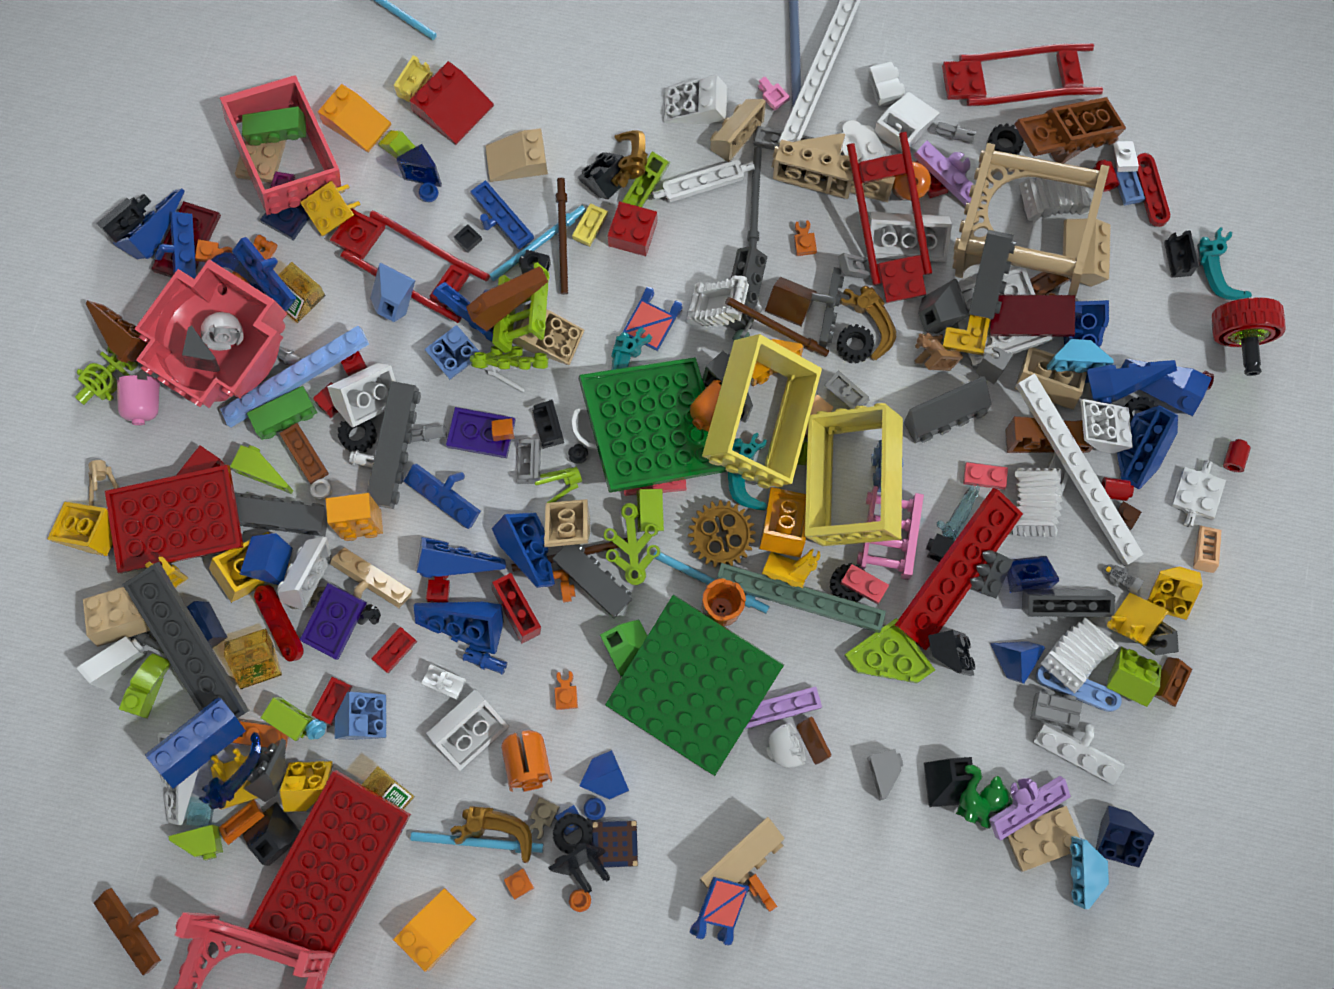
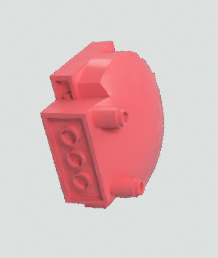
[134,259,287,408]

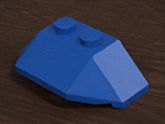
[1117,406,1178,489]

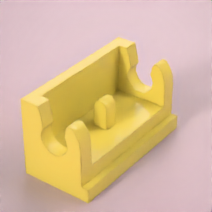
[393,55,433,102]

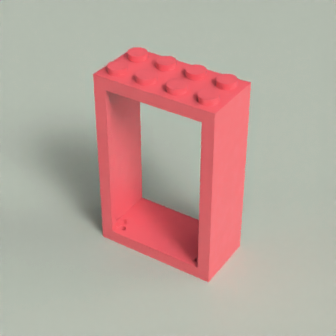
[220,75,341,215]

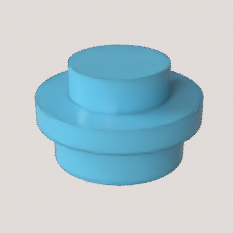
[305,719,327,740]

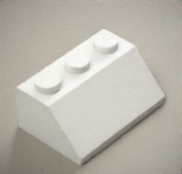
[327,363,396,427]
[277,536,332,610]
[426,689,509,771]

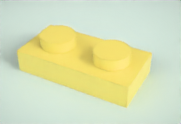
[572,203,608,247]

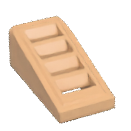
[1193,525,1222,573]

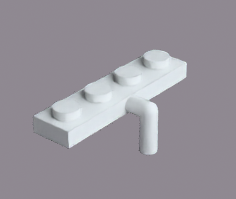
[1034,722,1125,785]

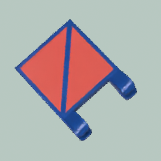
[623,287,682,352]
[690,876,749,945]

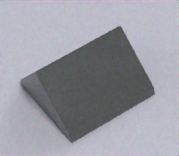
[182,325,220,372]

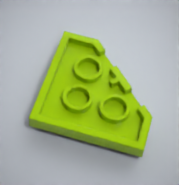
[844,618,935,683]

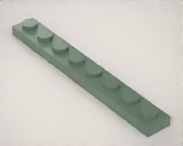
[716,563,886,633]

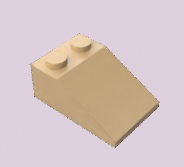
[486,128,548,182]
[544,499,590,547]

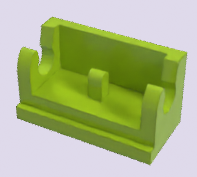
[637,489,664,532]
[261,697,315,741]

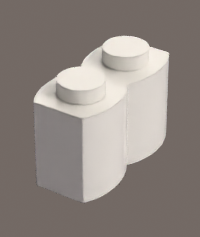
[868,62,905,107]

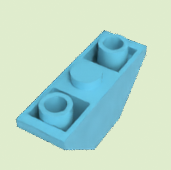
[1047,339,1114,373]
[1070,836,1109,909]

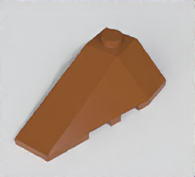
[466,266,549,331]
[86,300,147,363]

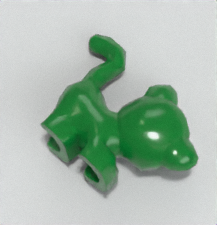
[956,765,1013,829]

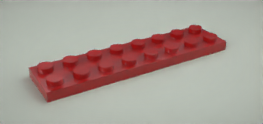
[895,488,1023,650]

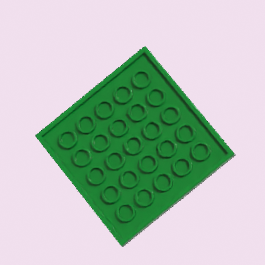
[578,357,727,493]
[605,595,784,776]

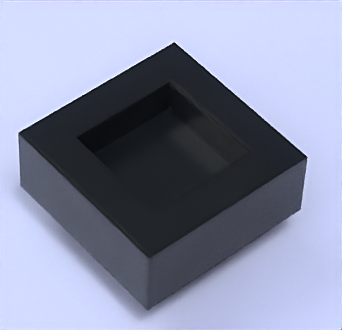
[454,224,482,252]

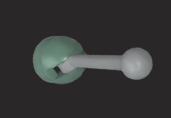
[732,305,763,342]

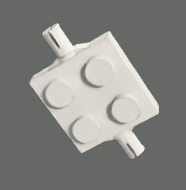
[1171,460,1226,527]

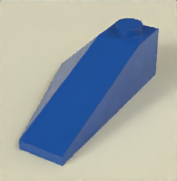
[113,188,185,260]
[1063,300,1109,383]
[1121,359,1212,417]
[491,513,555,588]
[416,537,506,578]
[413,602,504,654]

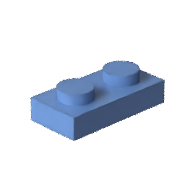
[1114,167,1145,206]

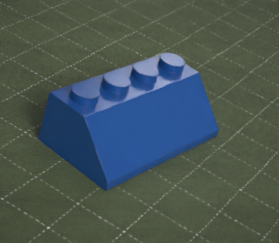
[145,697,246,789]

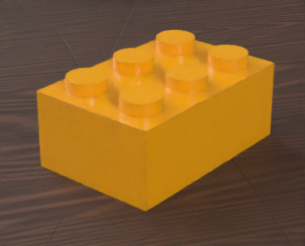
[326,493,383,541]

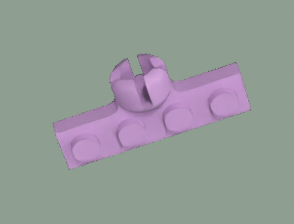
[913,140,984,206]
[989,776,1071,841]

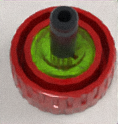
[1211,297,1286,376]

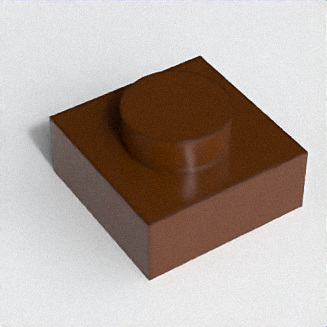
[1117,501,1142,531]

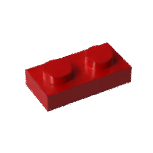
[371,626,418,674]
[311,677,352,726]

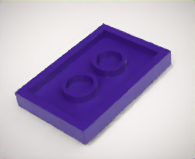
[446,407,516,459]
[300,583,367,660]

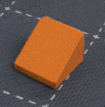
[492,418,515,441]

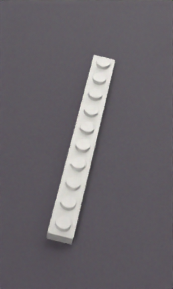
[777,0,861,145]
[1015,374,1143,566]

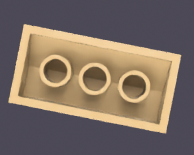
[700,817,785,890]

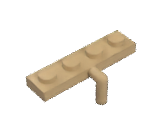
[330,547,413,608]

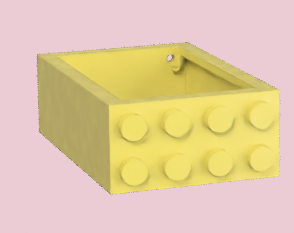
[702,334,822,489]
[805,403,903,546]

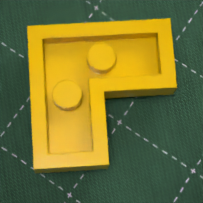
[943,314,990,355]

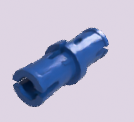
[463,647,508,675]

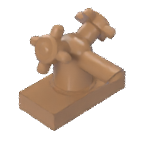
[914,333,963,371]

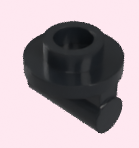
[358,604,381,625]

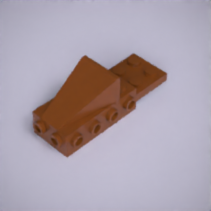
[1014,97,1126,164]

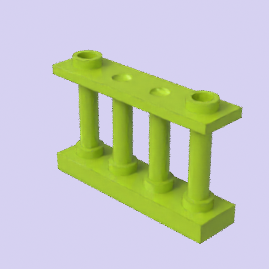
[492,262,550,353]

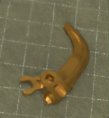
[611,130,647,188]
[839,285,896,361]
[450,806,532,863]

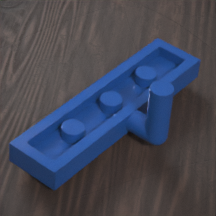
[470,180,534,250]
[154,211,196,279]
[232,237,296,311]
[432,282,494,342]
[404,464,481,529]

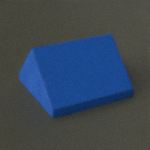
[240,533,293,585]

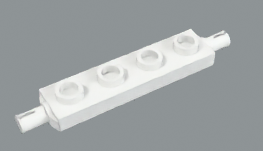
[652,160,755,203]

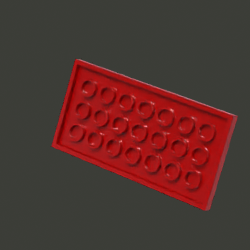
[247,770,411,966]

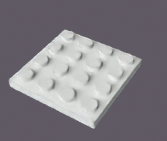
[957,267,1052,368]

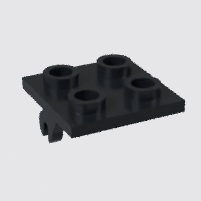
[548,843,610,893]

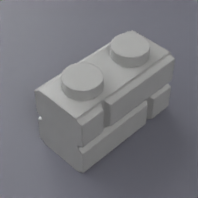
[1030,689,1083,730]

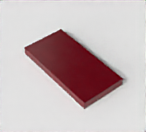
[151,201,221,278]
[990,295,1075,337]

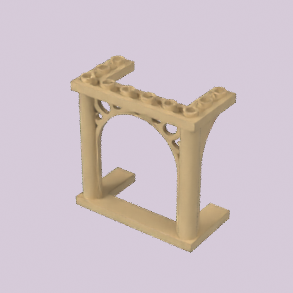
[952,143,1109,299]

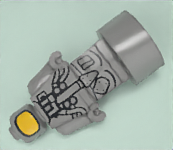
[1103,565,1144,595]

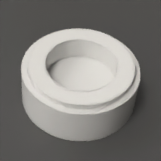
[310,479,332,501]

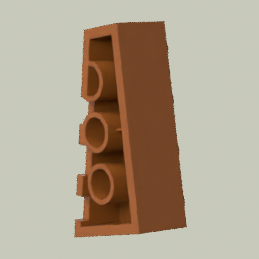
[1005,416,1094,453]

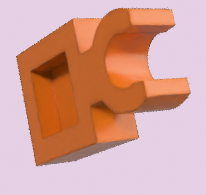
[794,220,817,256]
[195,240,233,263]
[555,671,578,710]
[747,874,777,912]

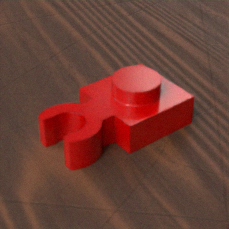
[426,575,450,603]

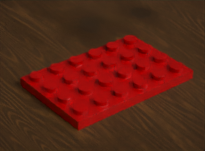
[105,465,244,574]

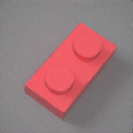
[963,462,1008,490]
[840,564,889,604]

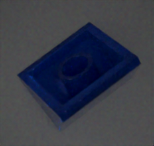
[396,144,442,187]
[1007,556,1059,593]

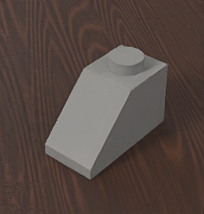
[867,749,903,800]

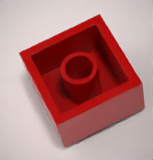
[607,201,658,256]

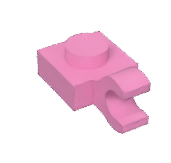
[758,76,790,111]

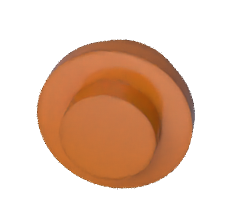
[569,889,591,912]

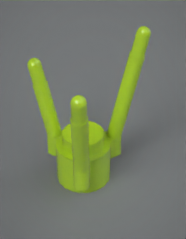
[534,466,582,503]

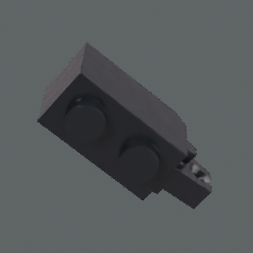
[96,194,151,243]

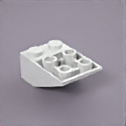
[664,74,727,124]
[875,92,940,153]
[1081,399,1133,454]

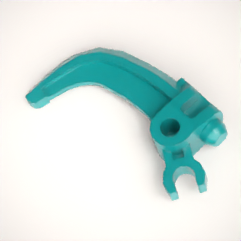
[1197,227,1252,300]
[611,327,653,370]
[728,433,767,510]

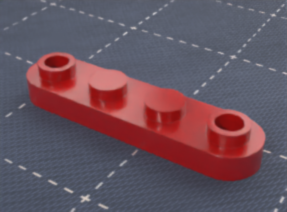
[1136,153,1171,227]
[254,585,304,662]

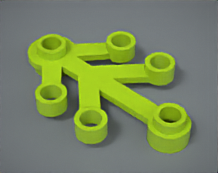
[469,346,549,370]
[604,503,661,585]

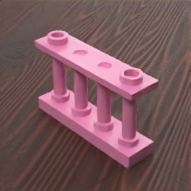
[857,486,924,580]

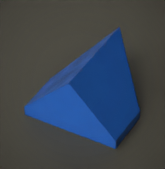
[990,641,1045,684]
[579,750,629,800]

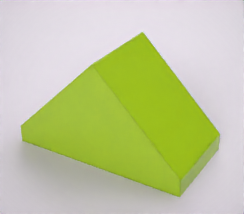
[378,130,420,167]

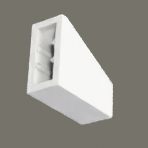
[76,636,146,690]

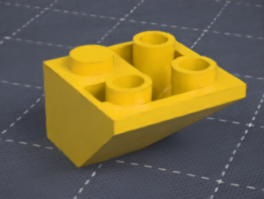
[1147,566,1203,620]
[280,761,333,812]

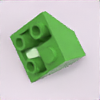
[600,619,648,677]

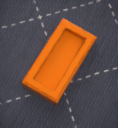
[218,800,265,845]

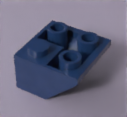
[1096,805,1154,868]

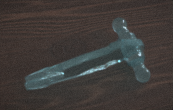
[937,484,980,540]

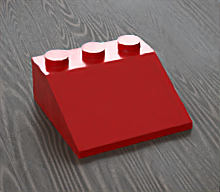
[409,61,494,145]

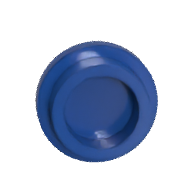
[419,183,439,202]
[583,798,606,820]

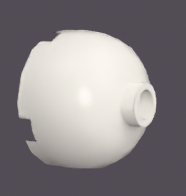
[201,312,244,351]
[767,722,806,768]

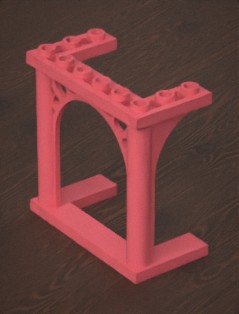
[173,912,333,989]

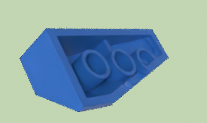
[1087,360,1177,404]

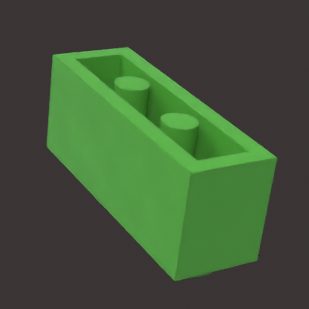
[242,107,306,146]
[247,386,318,440]

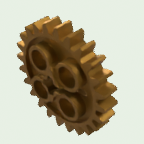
[687,500,756,568]

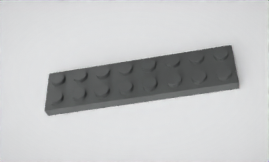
[122,562,249,718]

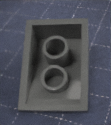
[702,351,753,423]

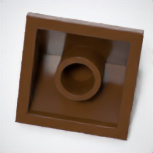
[765,277,817,327]

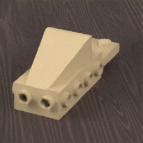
[772,133,895,203]

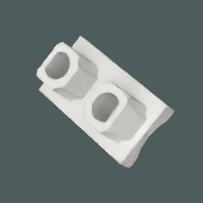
[421,664,466,700]

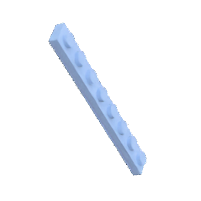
[220,326,369,427]

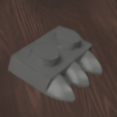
[970,550,1013,599]

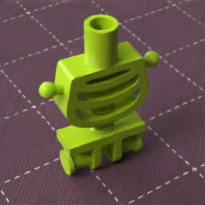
[75,347,138,405]

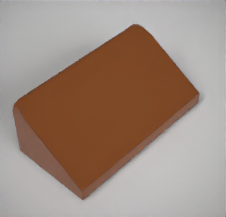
[1154,657,1193,707]
[797,716,832,765]

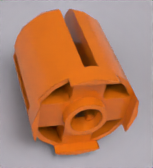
[501,730,553,792]

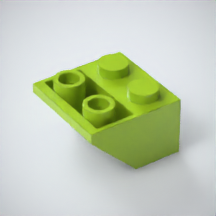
[1107,647,1162,707]

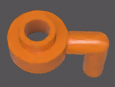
[553,570,576,603]

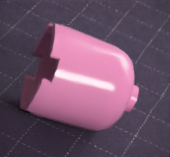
[117,375,160,425]

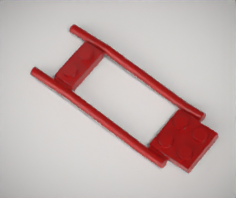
[942,43,1103,106]
[847,132,932,303]
[330,209,490,323]

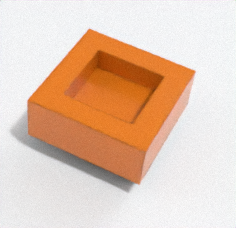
[504,868,534,900]

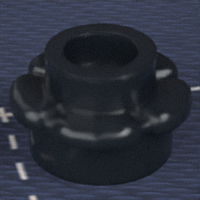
[568,444,588,464]

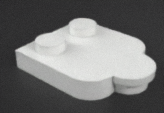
[841,120,886,163]

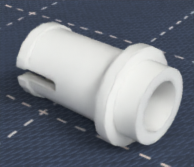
[349,450,375,469]

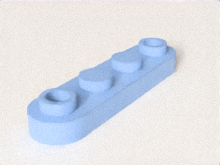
[1036,666,1122,712]

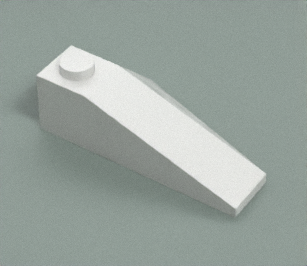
[158,732,199,825]

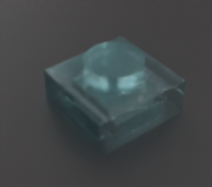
[186,802,215,827]

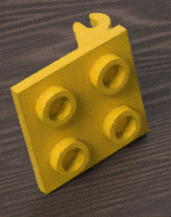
[300,181,361,236]
[762,549,821,588]
[1107,592,1168,646]
[211,748,258,810]

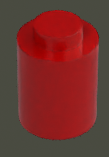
[1093,160,1119,192]
[1223,439,1251,473]
[1101,477,1134,501]

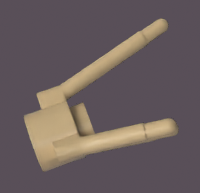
[88,460,119,506]

